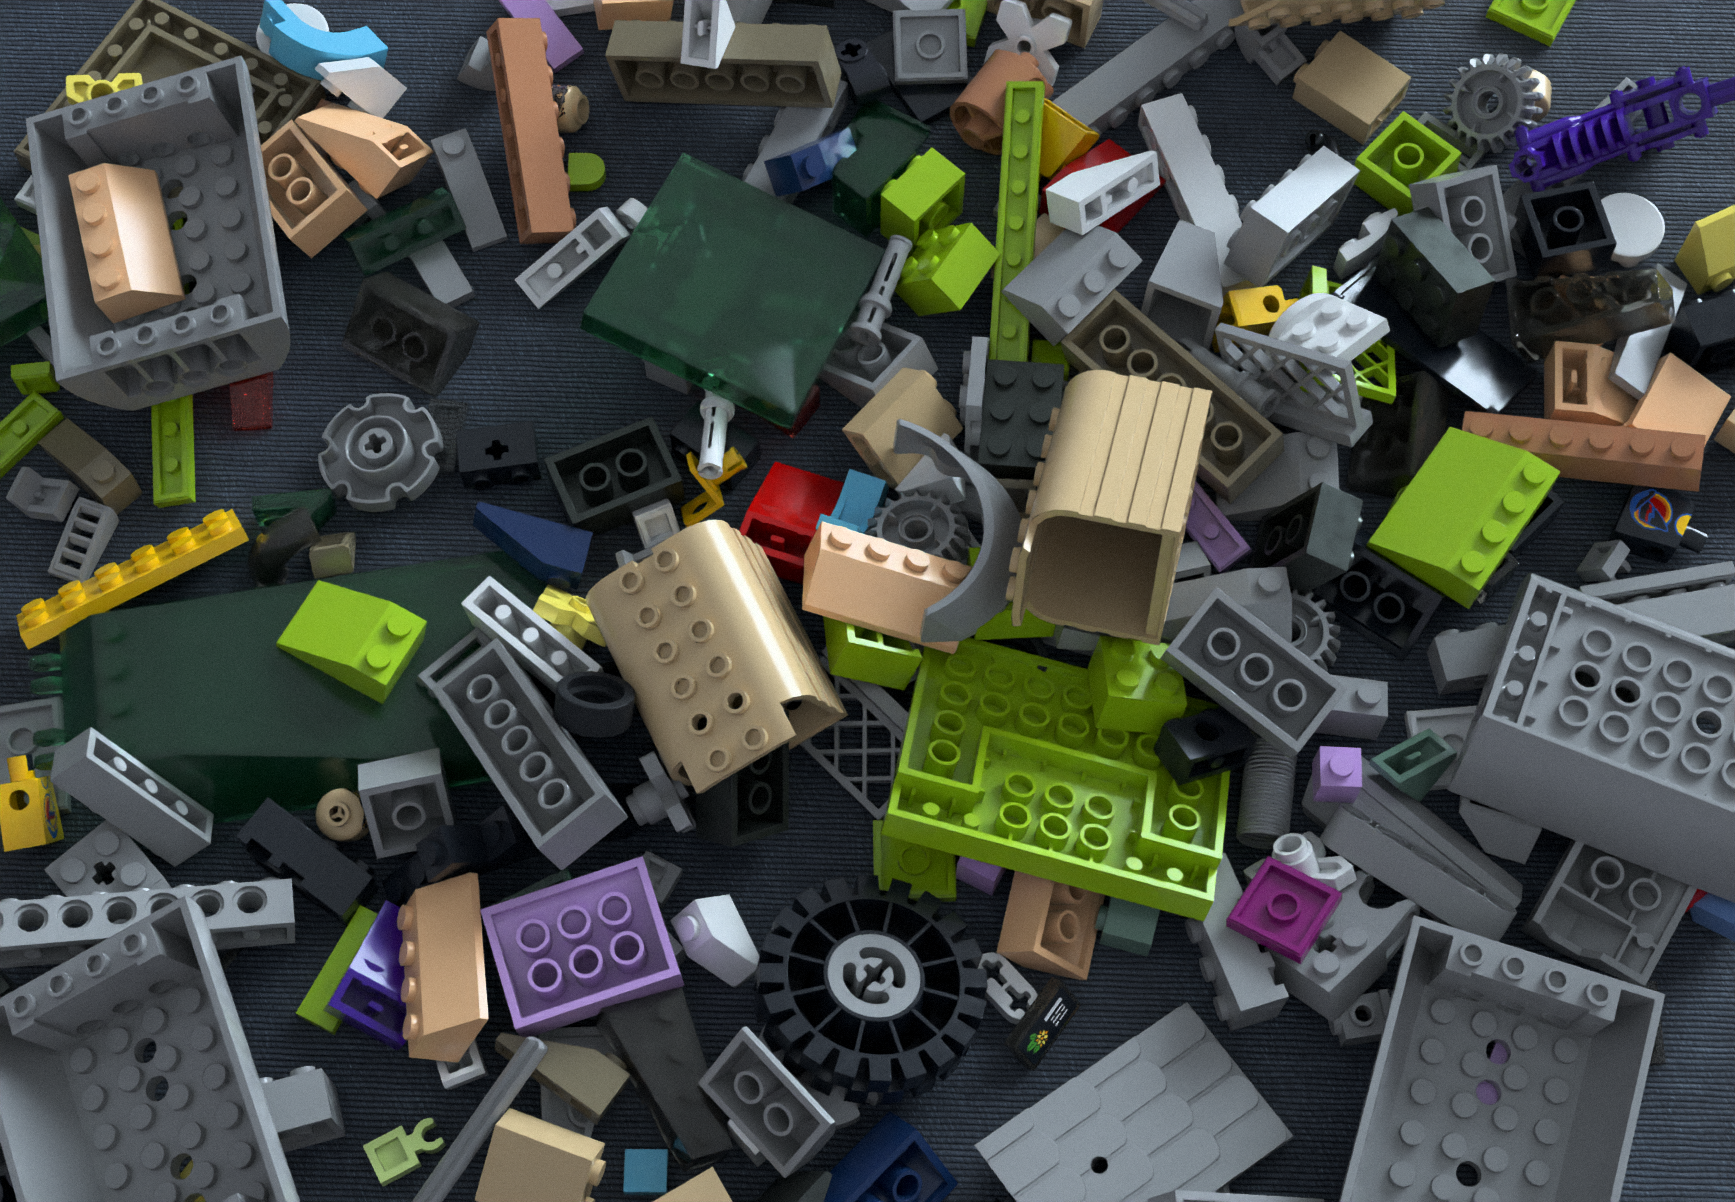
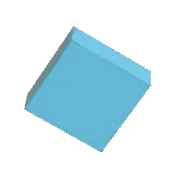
[623,1149,669,1195]

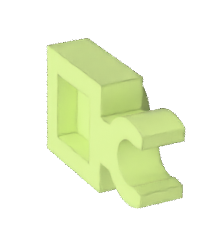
[363,1118,446,1187]

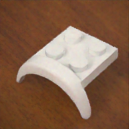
[1265,293,1390,382]

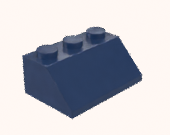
[824,1111,958,1202]

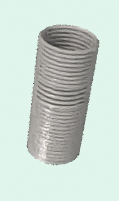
[1236,727,1298,849]

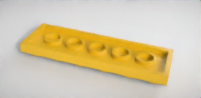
[16,509,249,650]

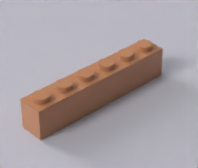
[486,18,576,244]
[1462,411,1706,492]

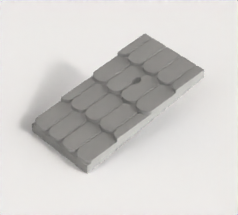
[974,1002,1294,1202]

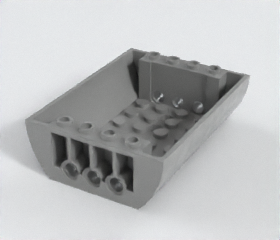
[26,56,291,411]
[1447,573,1735,903]
[0,895,300,1202]
[1338,915,1665,1202]

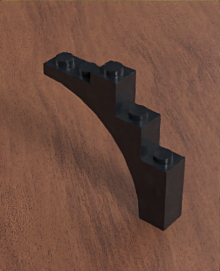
[382,784,649,907]

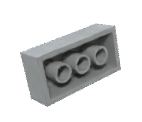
[1224,146,1361,287]
[1160,587,1348,759]

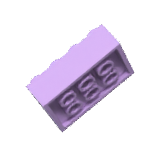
[480,856,685,1037]

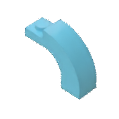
[260,0,388,81]
[815,469,889,534]

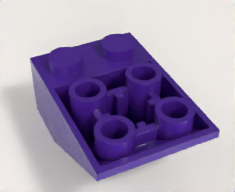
[323,900,407,1050]

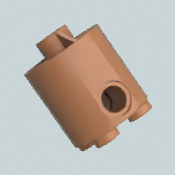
[950,49,1054,155]

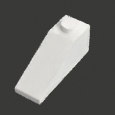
[1046,150,1160,235]
[515,206,631,309]

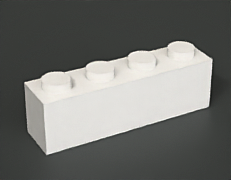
[461,576,604,694]

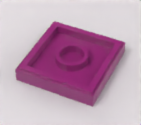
[1226,856,1342,964]

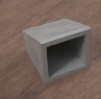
[1141,220,1223,351]

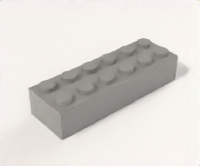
[432,638,628,871]

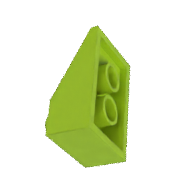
[276,580,427,704]

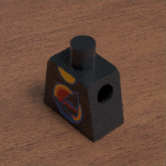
[1607,485,1709,563]

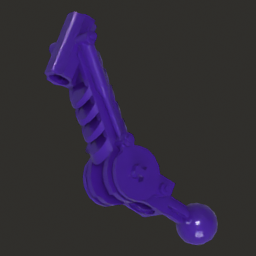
[1509,66,1735,193]

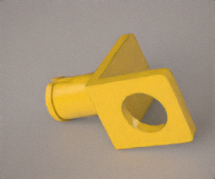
[681,447,747,527]

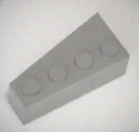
[1185,853,1289,1031]

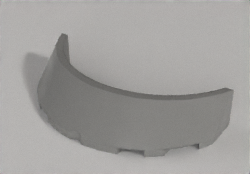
[893,419,1022,643]

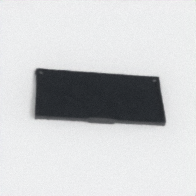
[1330,256,1540,414]

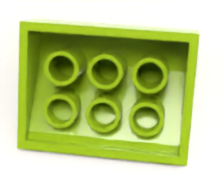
[1367,427,1561,609]

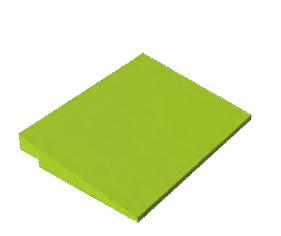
[880,637,1230,921]

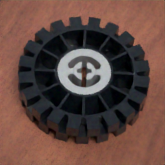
[753,875,988,1105]

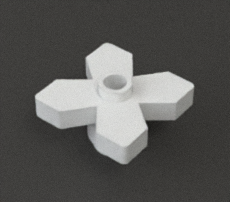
[984,0,1072,86]
[1244,831,1357,891]

